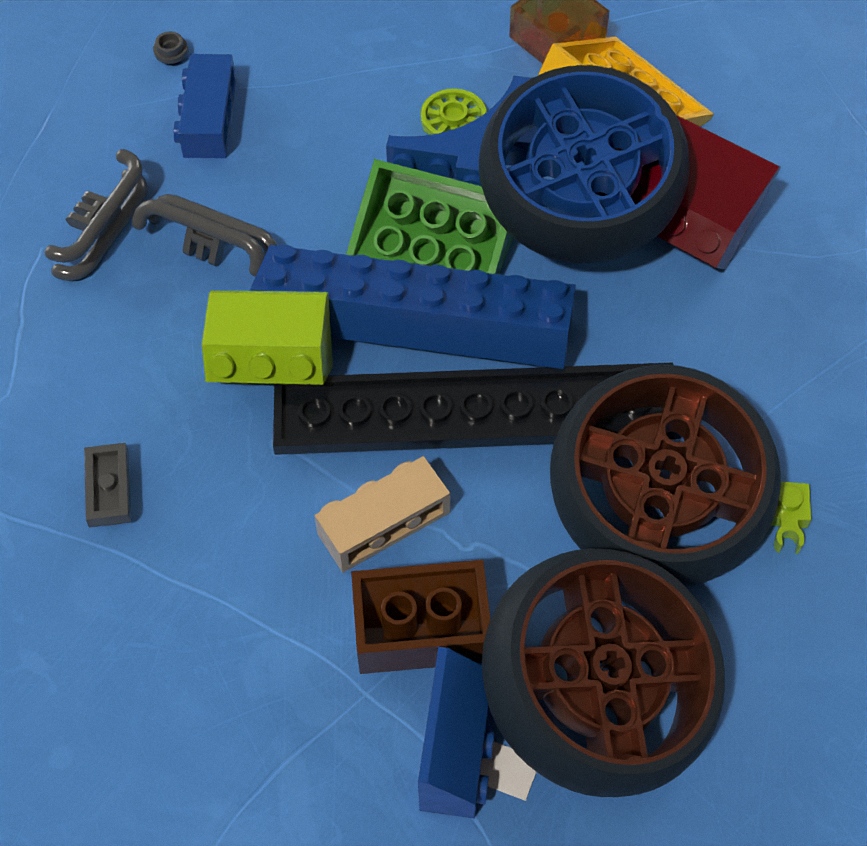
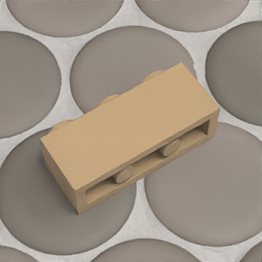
[314,456,450,573]

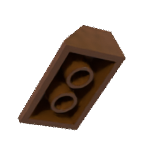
[351,560,491,674]

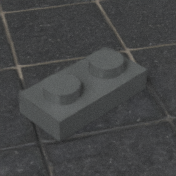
[84,443,131,528]

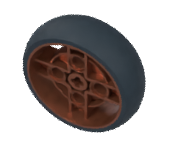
[550,365,781,587]
[482,548,725,797]

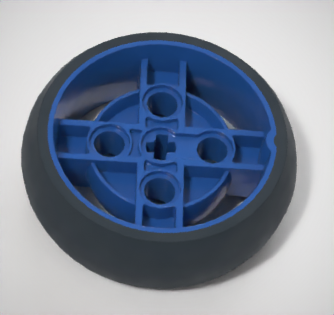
[479,65,690,263]

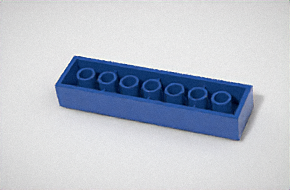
[250,245,576,369]

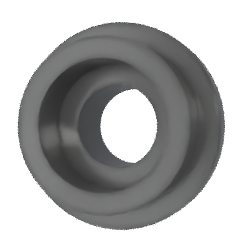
[153,31,188,64]

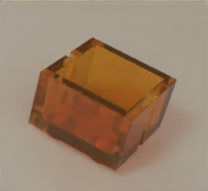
[509,0,609,64]

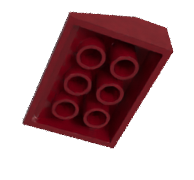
[595,115,781,270]

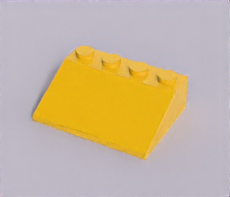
[538,36,714,127]

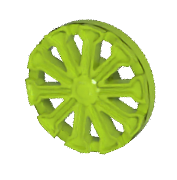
[420,88,487,135]

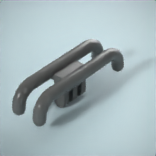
[44,149,148,281]
[132,194,277,277]

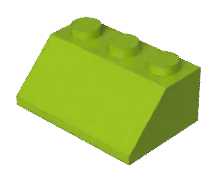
[202,290,333,385]

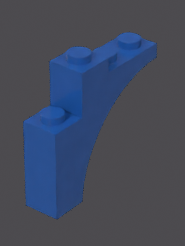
[386,75,538,186]

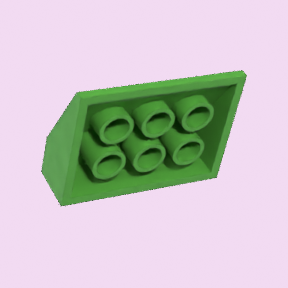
[346,159,513,275]

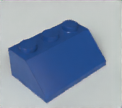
[418,647,495,819]

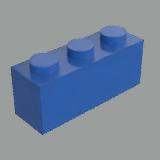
[173,54,237,158]

